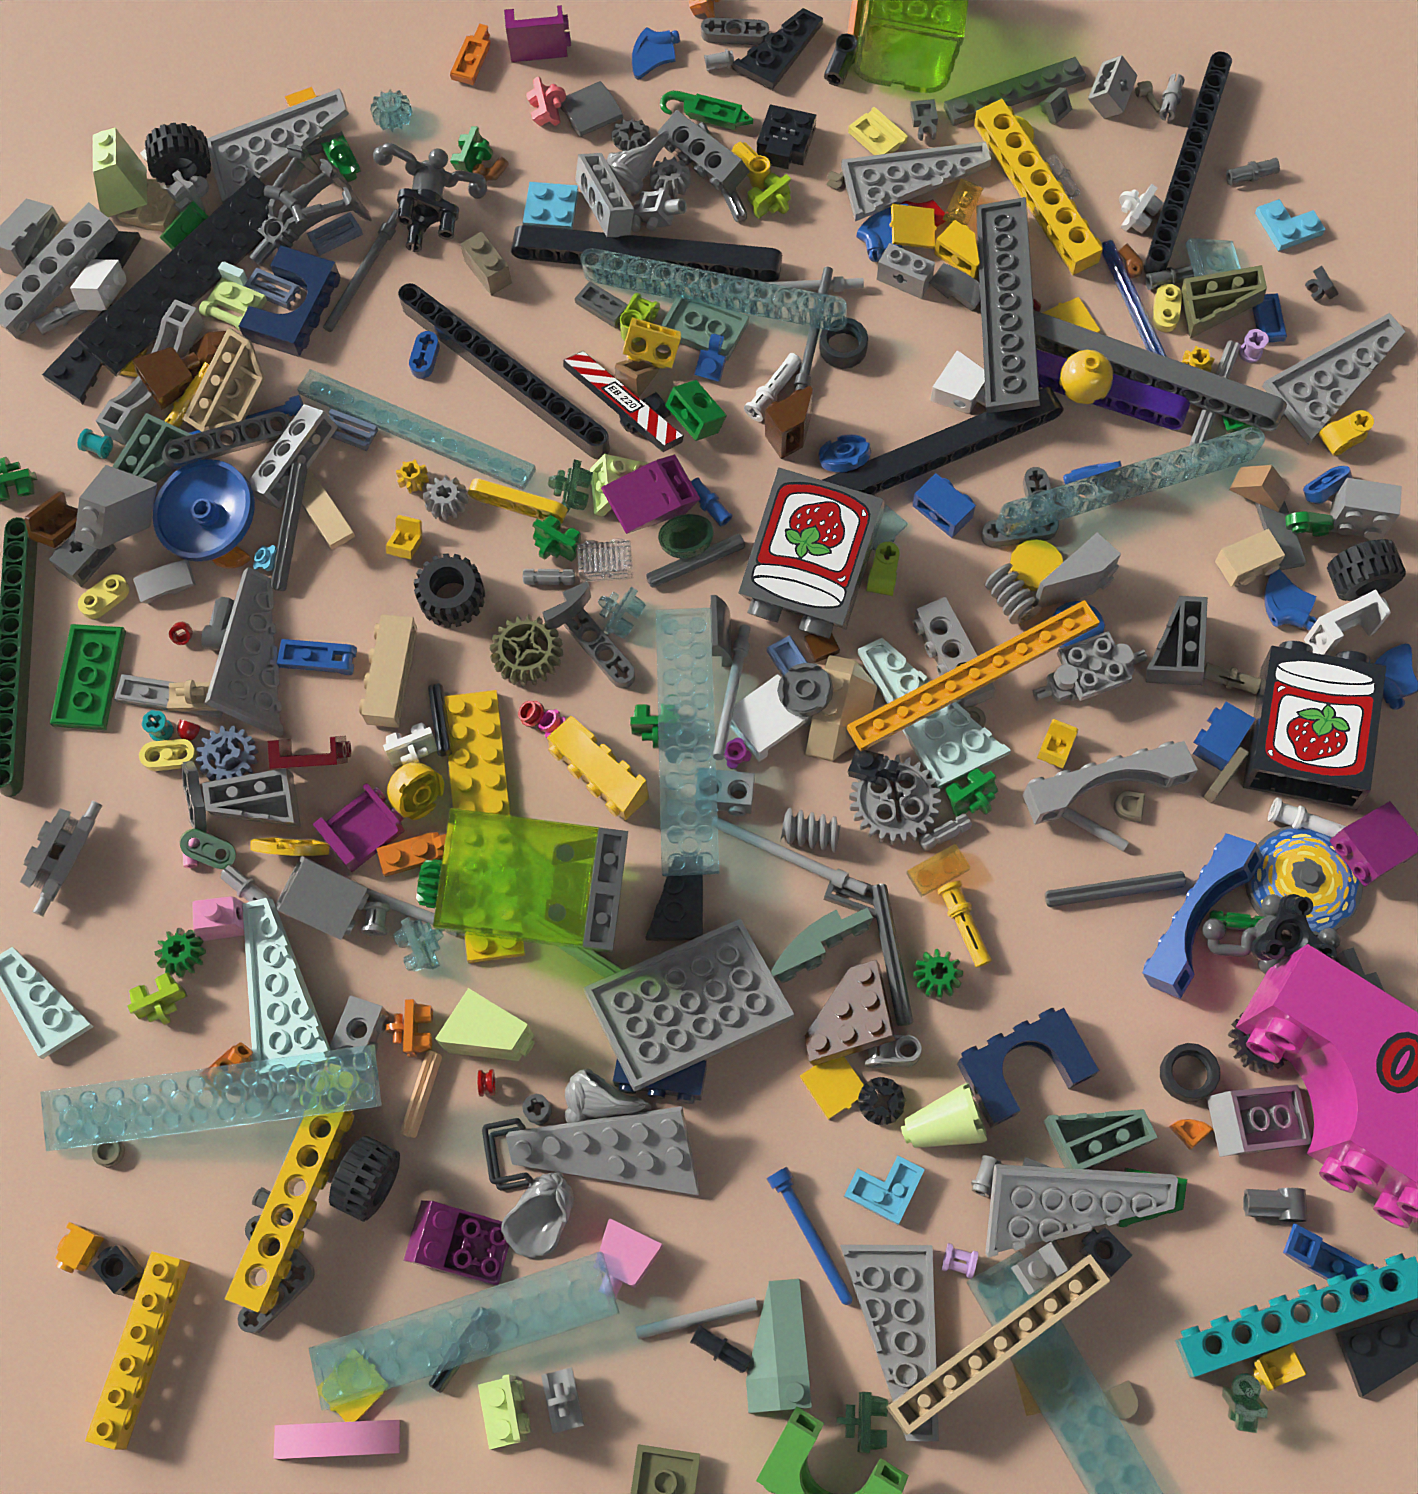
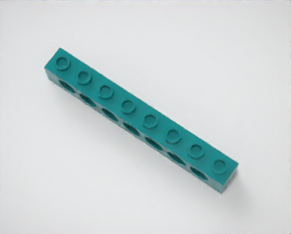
[1175,1253,1418,1377]

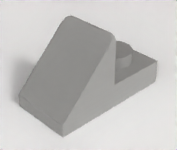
[1011,1240,1073,1295]

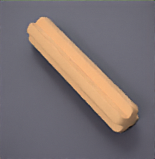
[400,1051,442,1138]

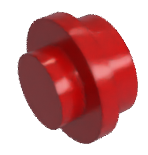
[518,700,544,727]

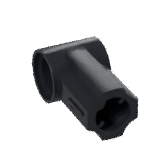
[824,33,857,86]

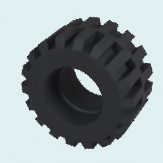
[145,122,211,186]
[1327,539,1406,601]
[414,553,485,628]
[329,1136,400,1222]

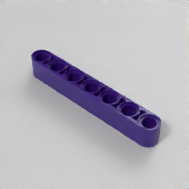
[1037,349,1190,430]

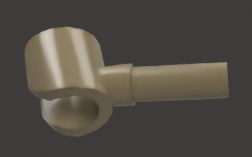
[1135,81,1161,112]
[826,171,844,189]

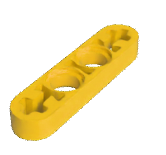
[468,479,568,524]

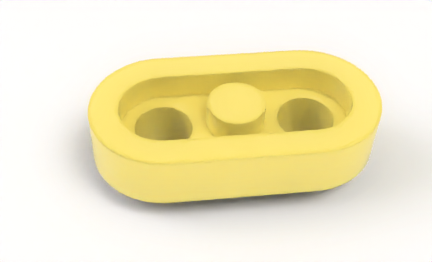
[1152,284,1182,332]
[78,574,129,619]
[139,739,197,771]

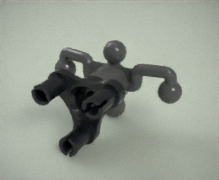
[373,143,487,252]
[1202,894,1341,974]

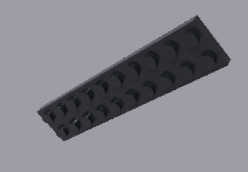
[77,175,270,377]

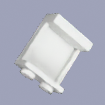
[1304,590,1391,655]
[730,674,812,762]

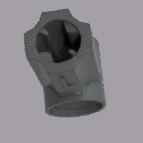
[201,597,235,651]
[1243,1188,1307,1222]

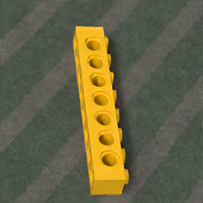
[974,99,1103,275]
[225,1064,366,1314]

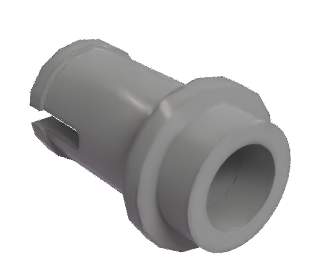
[704,49,734,71]
[971,1155,1001,1197]

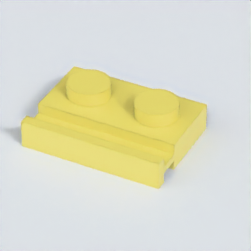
[848,107,908,155]

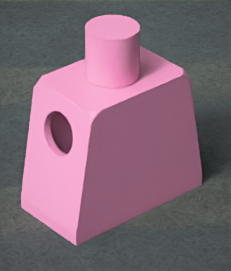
[193,896,244,941]
[595,1219,663,1299]

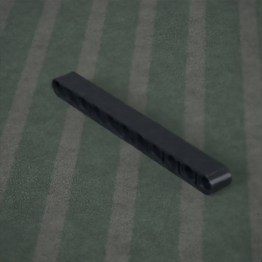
[1143,51,1232,274]
[511,225,783,282]
[398,283,610,459]
[822,387,1064,495]

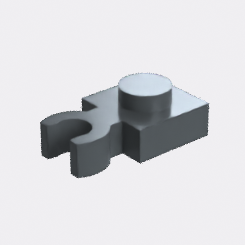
[910,99,938,141]

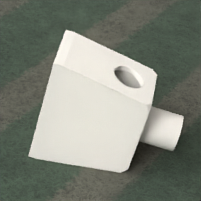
[930,351,986,413]

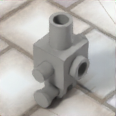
[631,188,687,232]

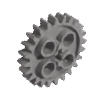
[849,755,941,845]

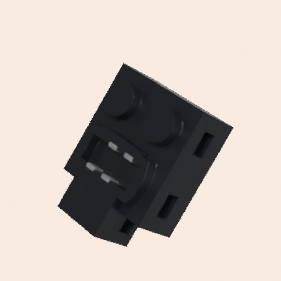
[757,104,817,170]

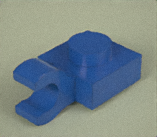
[694,334,727,382]

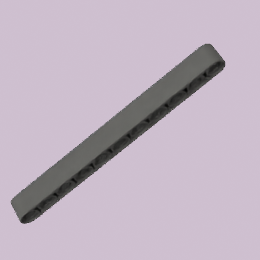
[1034,310,1287,431]

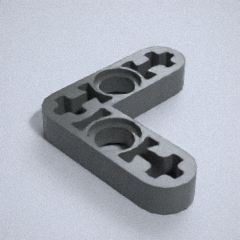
[981,467,1059,547]
[237,1215,315,1334]

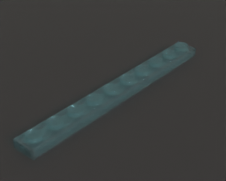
[297,369,536,491]

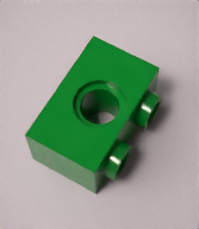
[665,380,727,441]

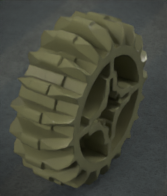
[490,614,563,687]

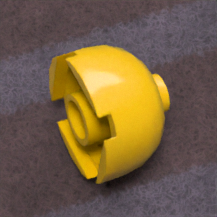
[1059,349,1113,404]
[387,763,444,820]

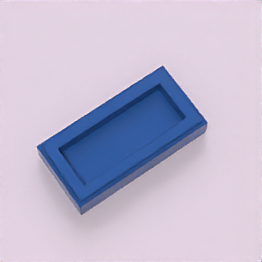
[1252,293,1287,343]

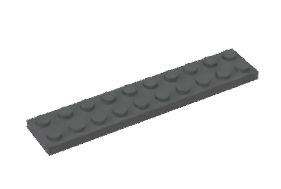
[976,197,1040,413]

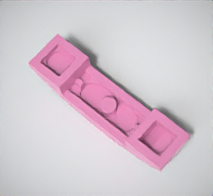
[274,1420,401,1459]

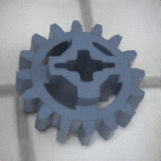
[196,726,259,781]

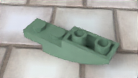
[771,907,873,983]

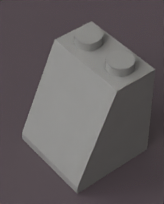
[74,465,157,549]
[275,856,369,940]

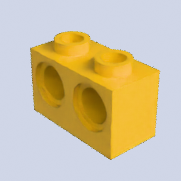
[623,317,681,369]

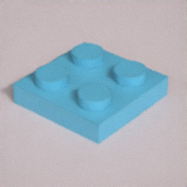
[523,182,579,230]

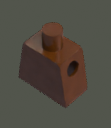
[133,347,201,410]

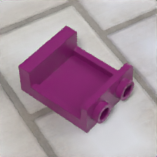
[504,5,571,62]
[313,783,405,872]
[1330,801,1418,886]

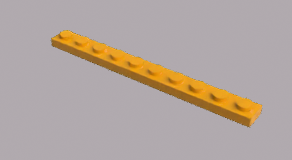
[847,600,1100,752]

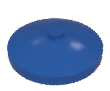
[152,459,255,562]

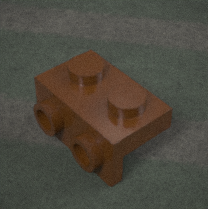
[25,491,78,548]

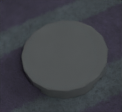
[777,663,834,717]

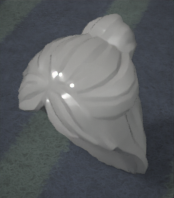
[606,130,669,196]
[565,1068,651,1123]
[501,1172,575,1258]

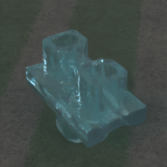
[598,587,646,639]
[393,917,444,972]

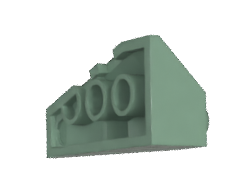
[746,1279,812,1413]

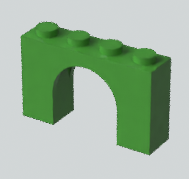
[756,1406,909,1494]

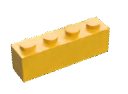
[547,716,649,821]

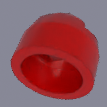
[169,621,193,645]
[177,719,201,741]

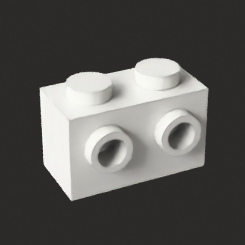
[70,259,127,311]

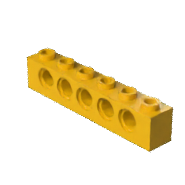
[85,1251,191,1450]

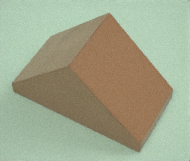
[615,359,659,397]
[1229,465,1290,512]

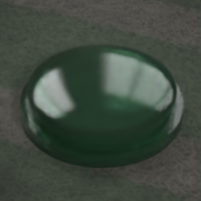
[658,514,714,559]

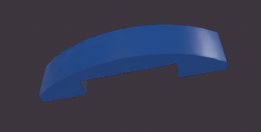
[1283,1224,1395,1309]

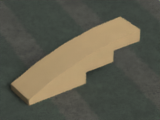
[301,468,355,550]

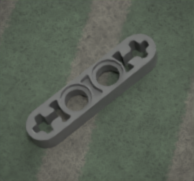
[563,608,635,688]

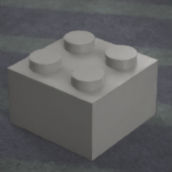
[1330,478,1402,540]

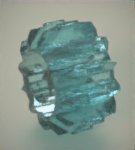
[370,89,412,132]

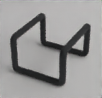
[482,1118,533,1191]

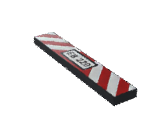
[563,351,684,452]

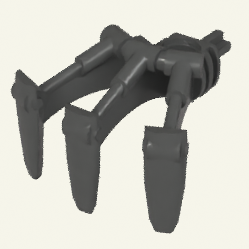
[250,144,372,266]

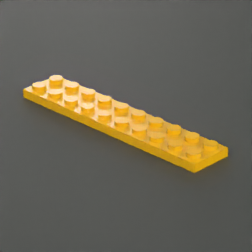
[444,690,525,963]

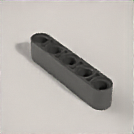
[162,411,290,468]

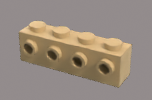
[359,614,418,728]

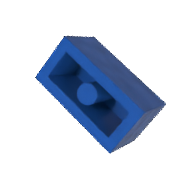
[913,473,976,538]
[1193,701,1256,771]

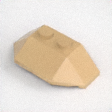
[183,328,265,432]
[805,655,877,761]

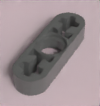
[701,18,769,45]

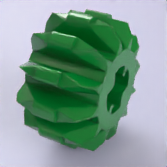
[416,859,452,909]
[154,928,206,977]
[913,949,963,999]

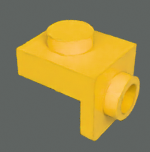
[386,515,422,560]
[1037,719,1078,768]
[1253,1343,1307,1392]

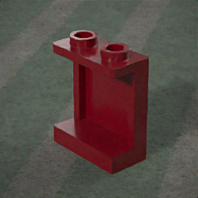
[267,735,352,769]

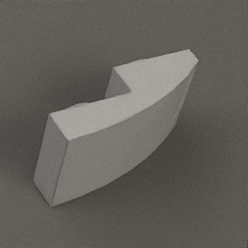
[133,559,196,604]

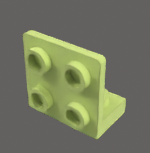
[590,454,649,517]
[478,1374,531,1449]

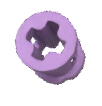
[1239,329,1269,363]
[942,1243,978,1279]

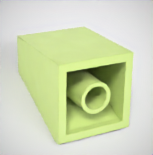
[93,128,147,217]
[435,988,535,1061]

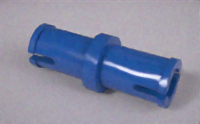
[691,477,733,527]

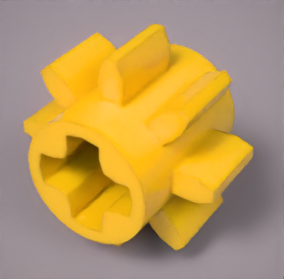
[1182,346,1215,372]
[396,459,429,494]

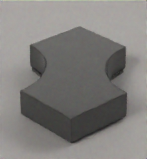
[182,761,207,832]

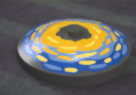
[1245,826,1363,937]

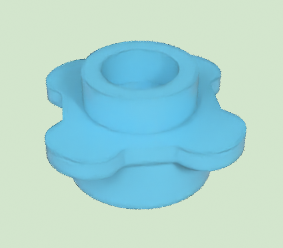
[253,545,277,571]

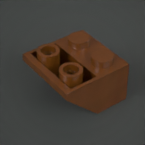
[765,386,813,459]

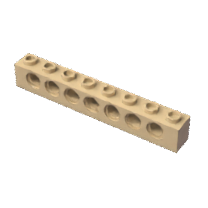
[886,1254,1110,1435]

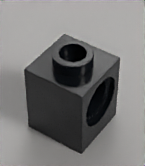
[1079,1227,1132,1278]
[92,1245,145,1296]

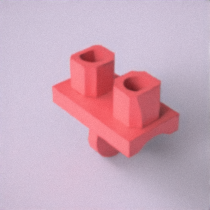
[527,77,566,126]

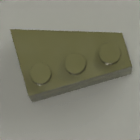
[1181,265,1267,339]

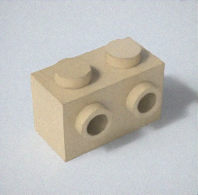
[1215,529,1285,587]

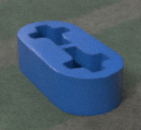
[409,331,440,379]

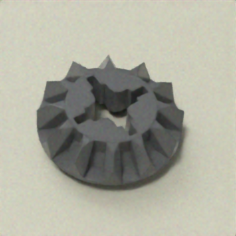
[612,117,650,151]

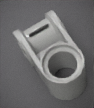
[865,1035,922,1068]

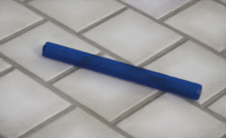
[1102,240,1167,357]

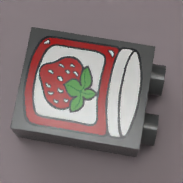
[738,467,886,639]

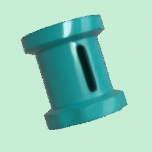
[77,428,113,459]
[141,710,174,741]

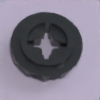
[858,1077,906,1125]

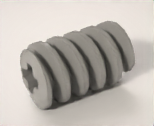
[985,563,1041,624]
[780,808,841,852]

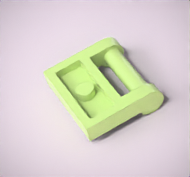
[199,277,267,331]

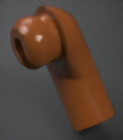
[473,157,509,181]
[1118,243,1143,279]

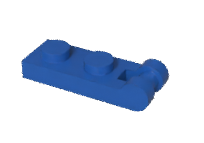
[277,639,357,675]

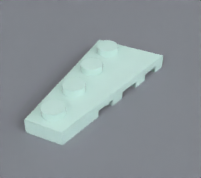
[0,947,94,1059]

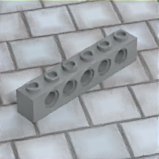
[0,202,119,339]
[282,995,389,1172]

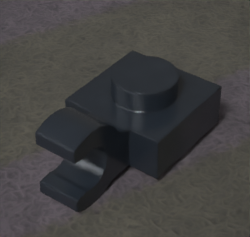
[848,748,900,783]

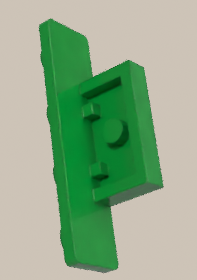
[159,201,209,250]

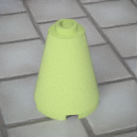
[901,1083,988,1148]

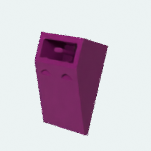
[601,454,700,534]
[403,1200,509,1286]

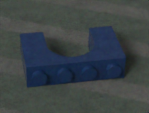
[238,245,341,357]
[957,1007,1099,1128]

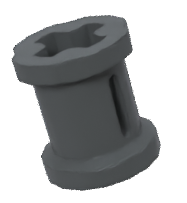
[522,1094,552,1125]

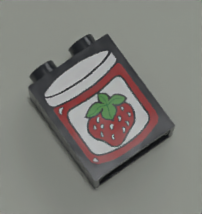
[1243,641,1386,810]

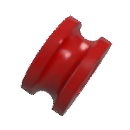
[477,1069,496,1097]

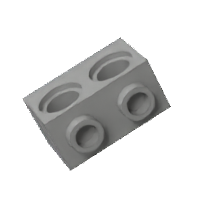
[695,768,755,816]

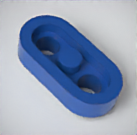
[1303,466,1353,504]

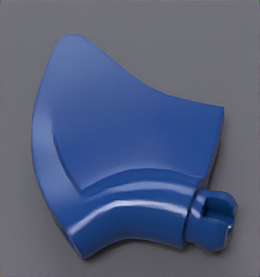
[632,27,680,79]
[856,204,908,262]
[1063,460,1122,488]
[1264,569,1317,630]
[1374,643,1418,710]

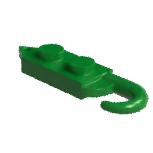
[660,90,753,130]

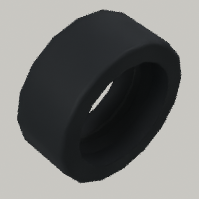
[819,317,868,369]
[1160,1043,1220,1103]

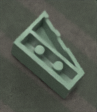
[112,413,197,483]
[1043,1109,1158,1170]

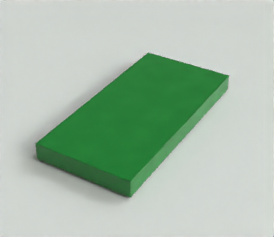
[50,624,126,730]

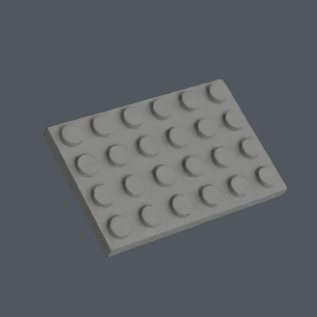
[584,919,794,1092]

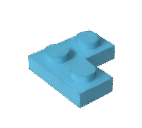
[1255,199,1325,251]
[844,1155,925,1225]

